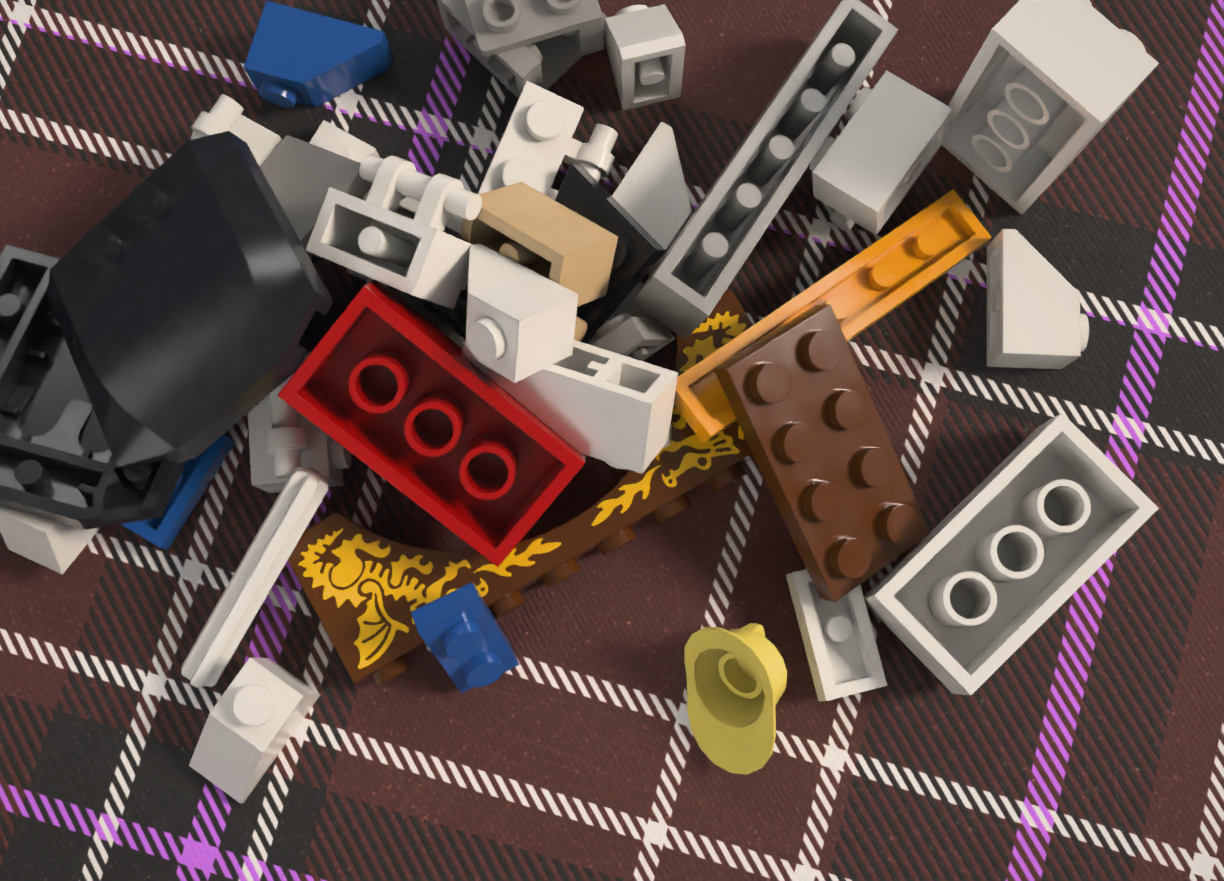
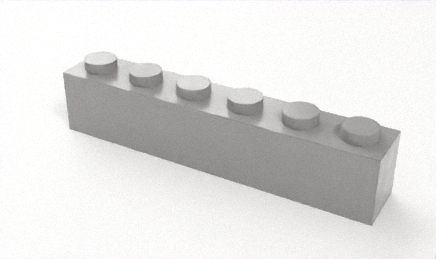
[632,0,899,340]

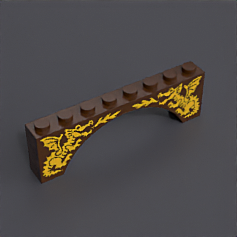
[288,289,755,687]

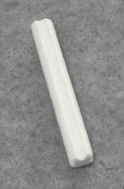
[181,467,329,688]

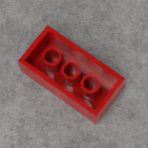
[277,280,585,567]

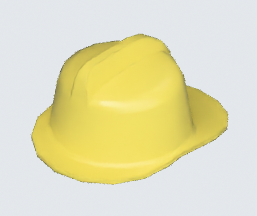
[684,623,787,775]

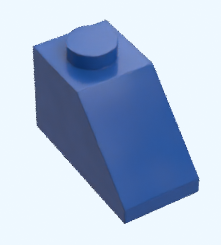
[243,1,394,108]

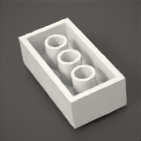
[942,0,1159,215]
[864,413,1159,695]

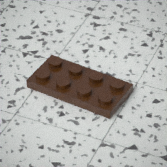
[713,304,930,602]

